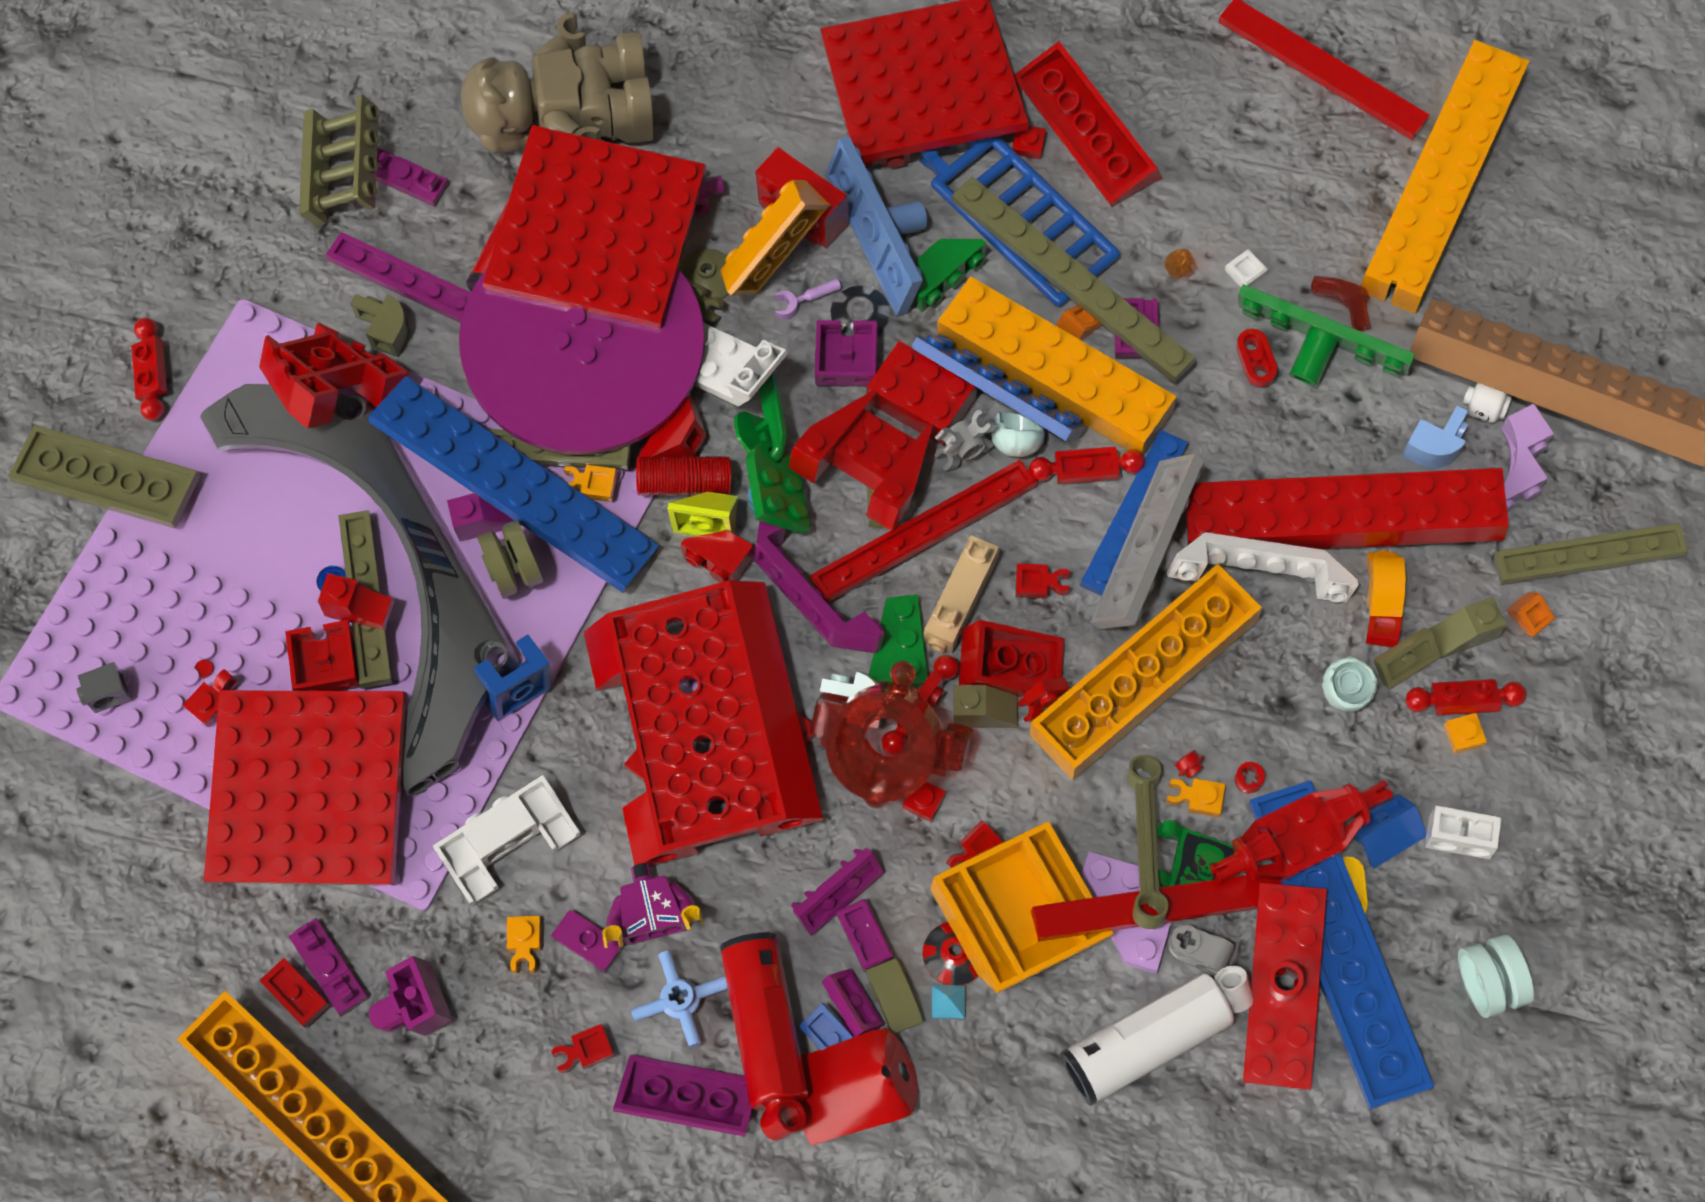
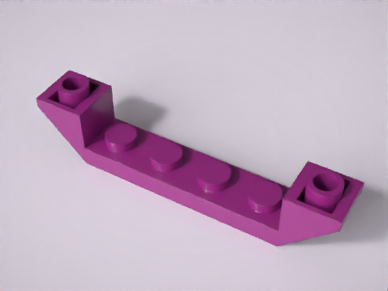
[754,521,884,653]

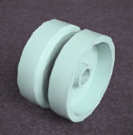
[1458,933,1534,1019]

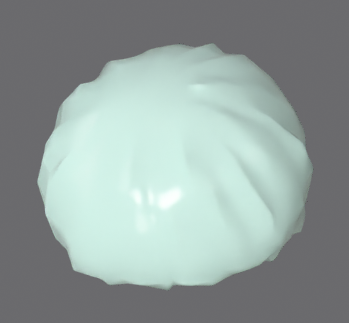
[991,412,1045,457]
[1322,656,1378,712]

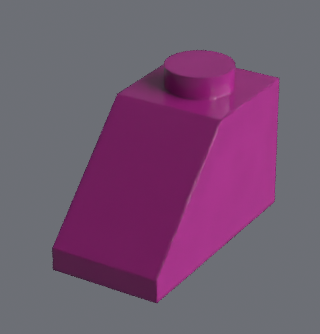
[447,493,514,542]

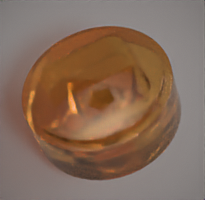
[1164,249,1195,278]

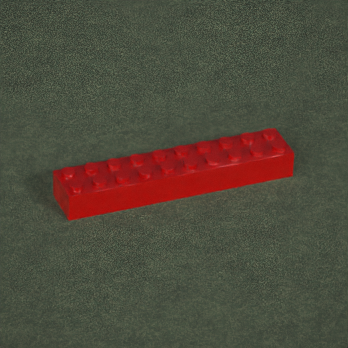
[1185,468,1509,549]

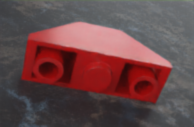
[639,394,706,457]

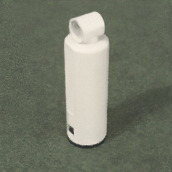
[1060,966,1253,1106]

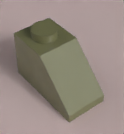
[1429,597,1507,659]
[953,685,1017,728]

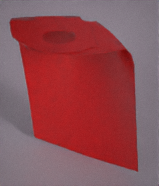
[800,1029,918,1146]

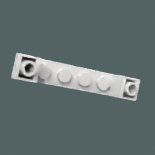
[1167,532,1358,603]

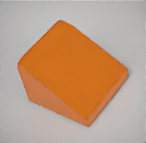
[1056,305,1102,341]
[1506,592,1556,637]

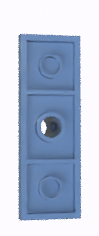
[825,136,927,317]

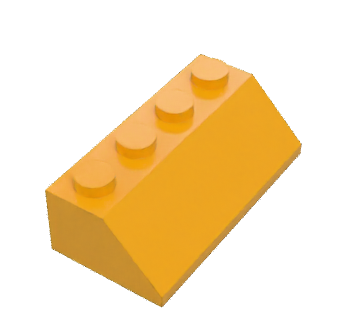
[720,180,830,296]

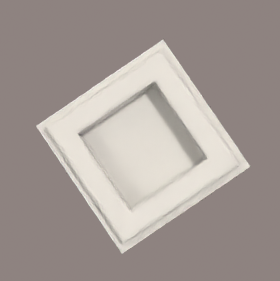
[1225,249,1268,287]

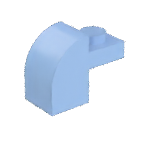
[1403,406,1469,468]

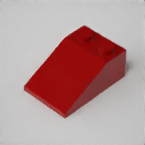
[959,619,1064,698]

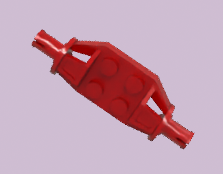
[1209,780,1393,884]

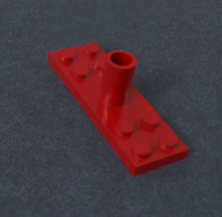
[1243,883,1327,1091]

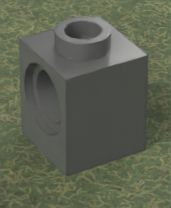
[76,662,131,713]

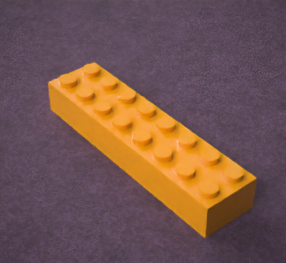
[937,276,1177,455]
[1029,564,1262,781]

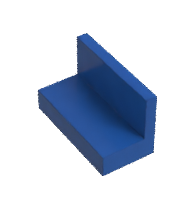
[1346,794,1427,868]

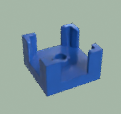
[474,634,551,722]

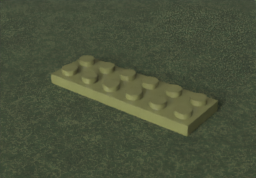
[8,425,200,528]

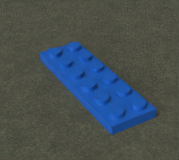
[911,334,1087,441]

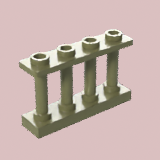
[299,95,380,226]

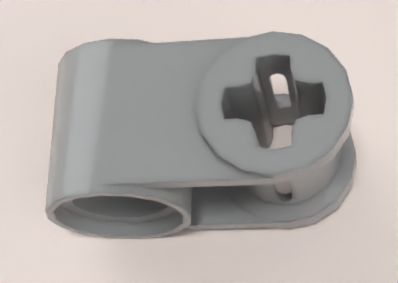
[1167,925,1235,977]

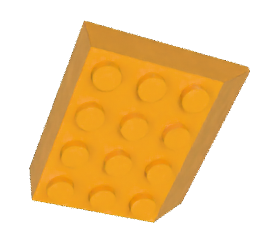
[930,821,1114,994]

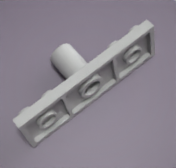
[1090,453,1204,629]

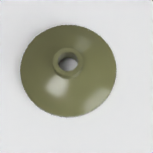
[679,249,729,299]

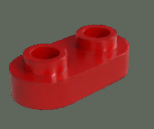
[1236,328,1277,387]

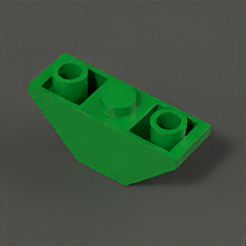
[918,239,986,312]

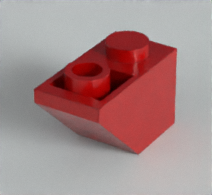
[681,530,754,582]

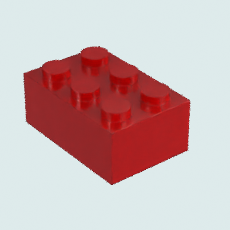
[755,147,849,249]
[866,341,977,446]

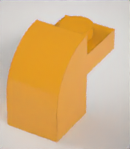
[1366,550,1406,617]

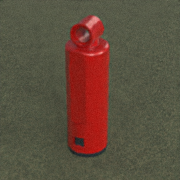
[720,932,808,1141]

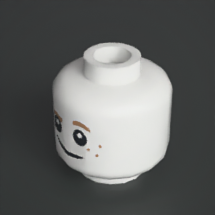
[1463,383,1512,424]

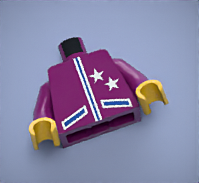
[602,863,705,948]

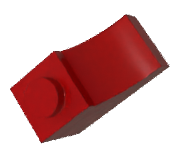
[317,573,394,630]

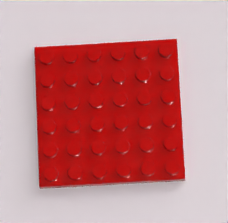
[820,0,1028,163]
[483,125,706,329]
[204,690,407,886]

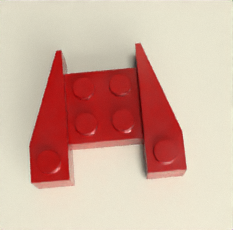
[259,323,409,429]
[788,390,933,531]

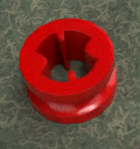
[1234,761,1265,794]

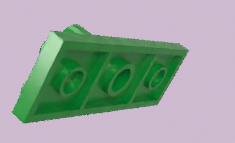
[1238,284,1415,386]

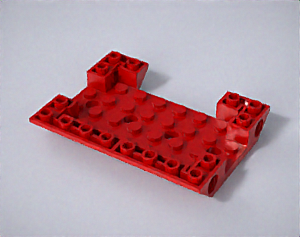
[583,580,824,866]

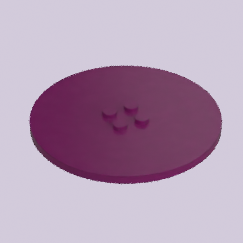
[459,269,704,455]

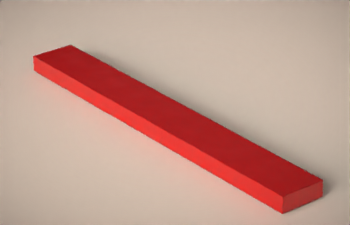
[1218,0,1430,140]
[810,459,1037,603]
[1030,875,1282,942]

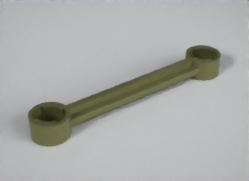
[1127,755,1168,929]

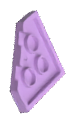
[1081,851,1171,974]

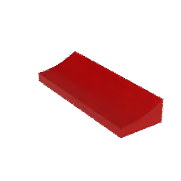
[1013,41,1163,207]

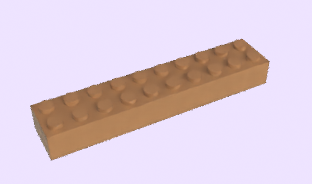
[1410,299,1705,467]

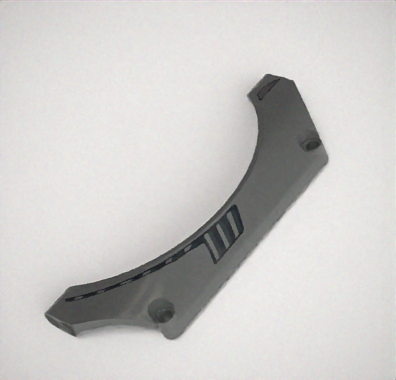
[200,384,519,796]

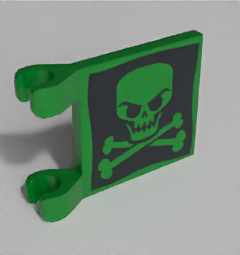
[1156,820,1236,888]

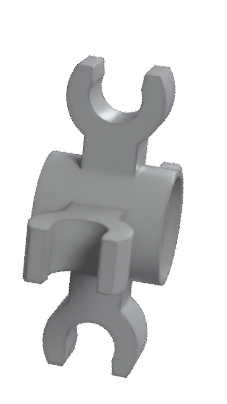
[935,409,998,471]

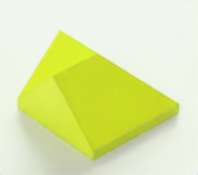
[667,492,738,536]

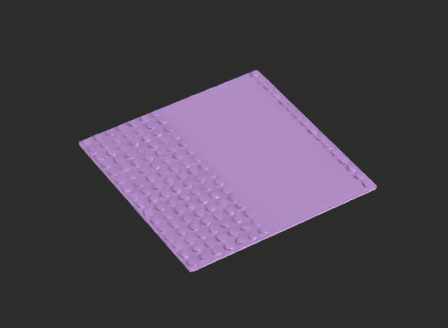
[0,299,656,911]

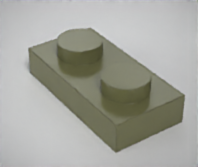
[1373,627,1441,689]

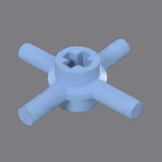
[630,950,728,1048]

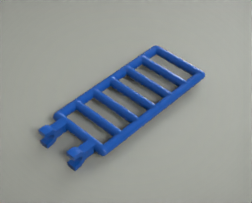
[919,136,1120,307]

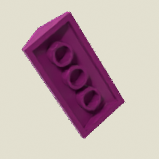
[613,1055,754,1137]

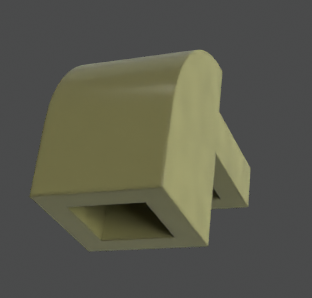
[350,294,409,358]

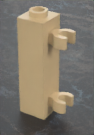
[924,535,999,654]

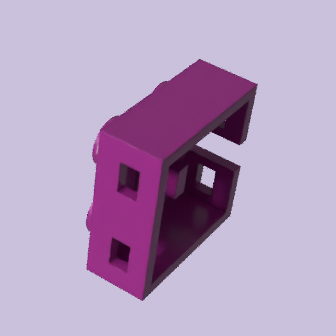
[815,320,878,386]

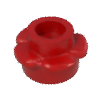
[1174,750,1204,778]

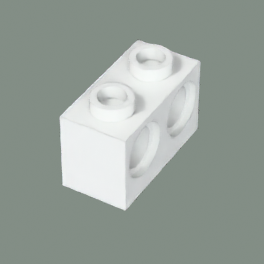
[1425,805,1501,860]

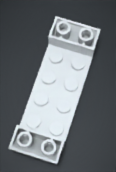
[695,323,788,406]

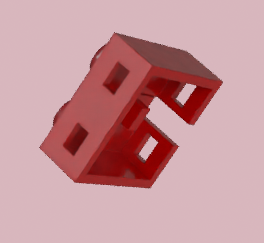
[285,620,360,691]

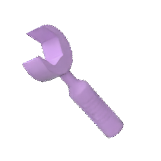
[774,278,841,320]

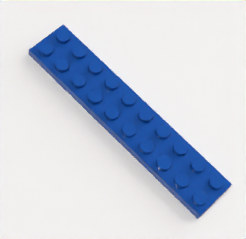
[368,376,659,593]
[1249,780,1434,1111]

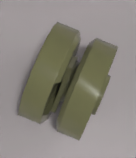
[476,520,544,599]

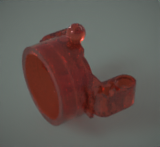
[810,661,974,808]

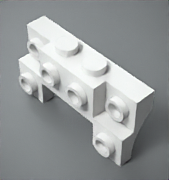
[433,775,581,906]

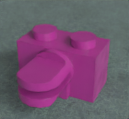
[369,956,453,1036]

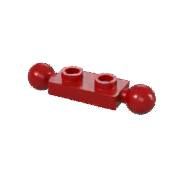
[131,317,167,421]
[1028,446,1145,484]
[881,655,959,756]
[1405,679,1527,715]

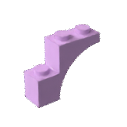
[1501,404,1554,512]

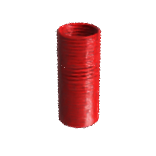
[636,456,732,496]

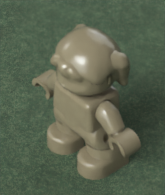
[460,13,653,153]

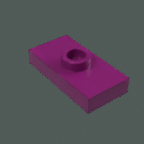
[836,898,894,972]
[551,909,624,973]

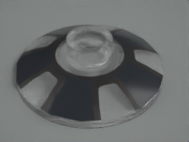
[830,285,890,336]

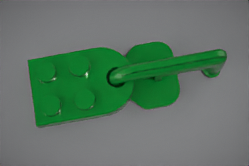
[734,371,810,534]

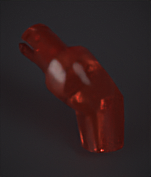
[1311,276,1372,332]

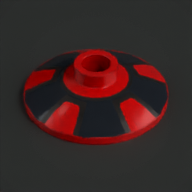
[922,922,979,985]

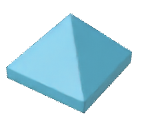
[932,985,965,1019]

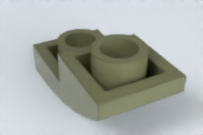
[865,958,923,1034]

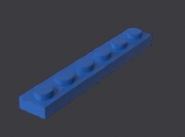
[1080,429,1188,596]

